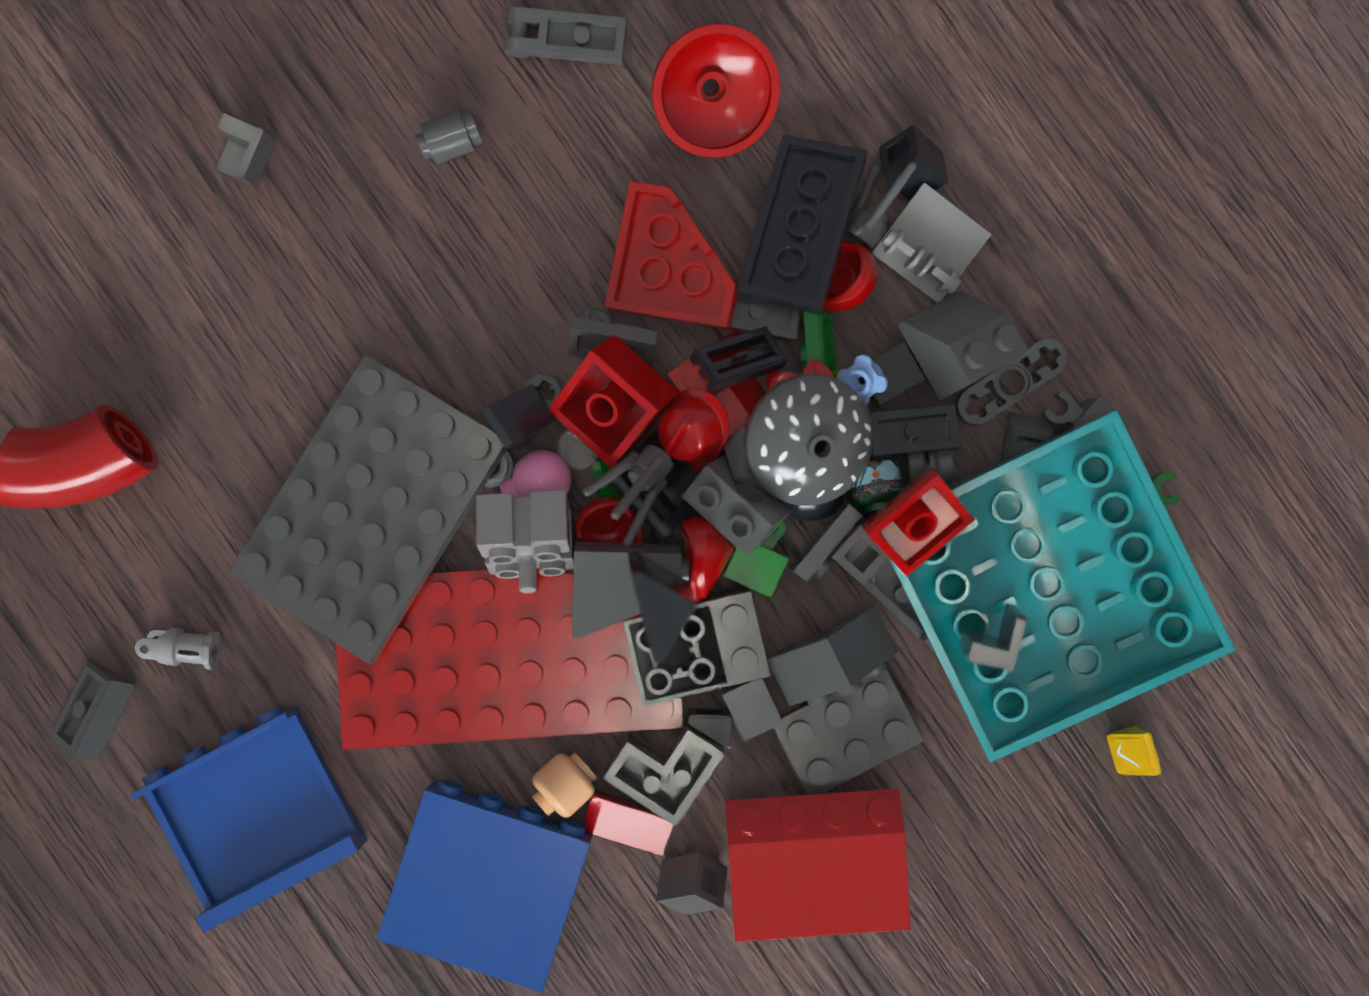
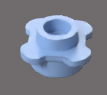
[837,354,888,405]

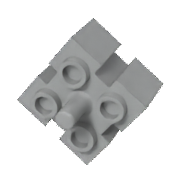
[476,490,575,593]

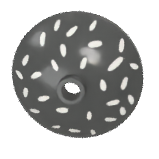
[745,374,874,506]

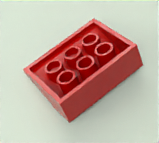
[725,789,911,942]

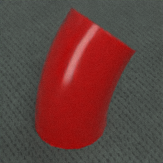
[0,404,159,509]

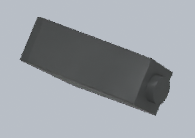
[572,542,689,638]

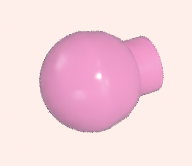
[500,450,571,497]

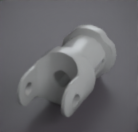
[135,627,222,670]

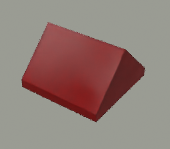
[862,468,974,577]

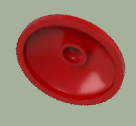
[651,23,780,158]

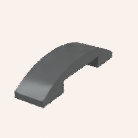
[830,524,936,653]

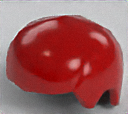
[574,496,642,543]

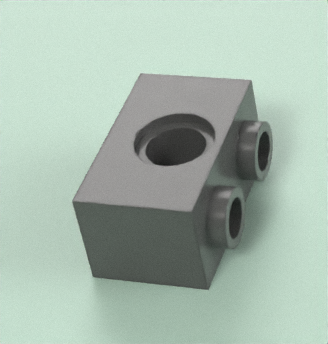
[682,454,790,557]

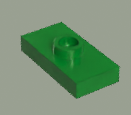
[801,311,837,379]

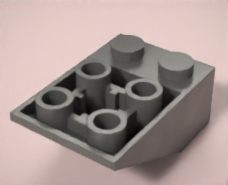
[623,587,771,706]

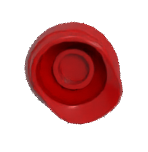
[824,241,877,312]
[681,516,733,603]

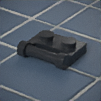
[606,429,698,543]

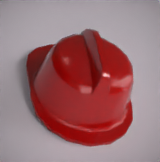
[658,387,730,474]

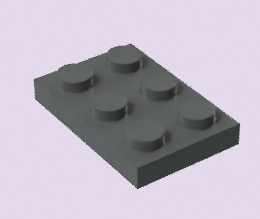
[773,669,923,795]

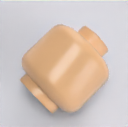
[532,753,597,818]

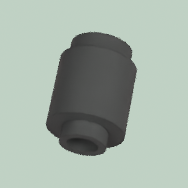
[416,109,484,165]

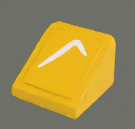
[1107,725,1162,776]

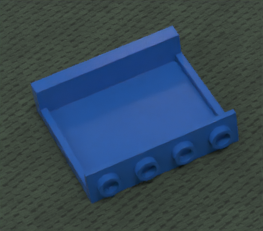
[131,706,367,933]
[376,779,593,993]

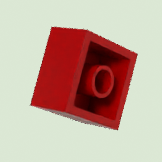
[549,335,680,468]

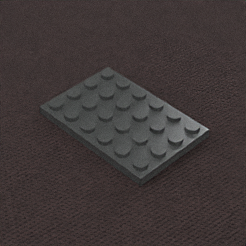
[228,354,507,664]

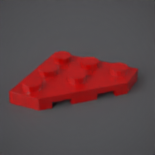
[604,181,738,331]

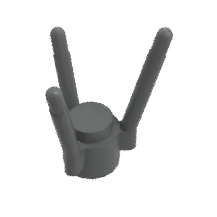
[846,162,944,250]
[583,445,674,547]

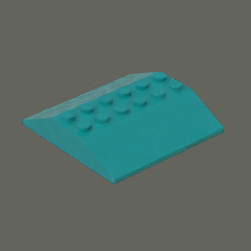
[889,410,1236,763]

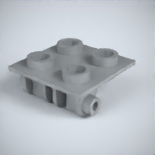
[871,183,992,303]

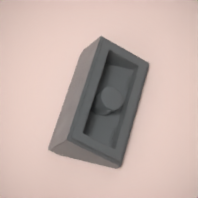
[50,662,135,760]

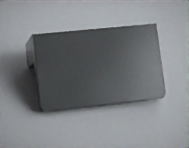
[959,604,1027,671]

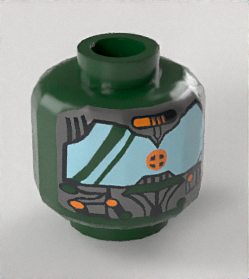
[849,457,906,514]

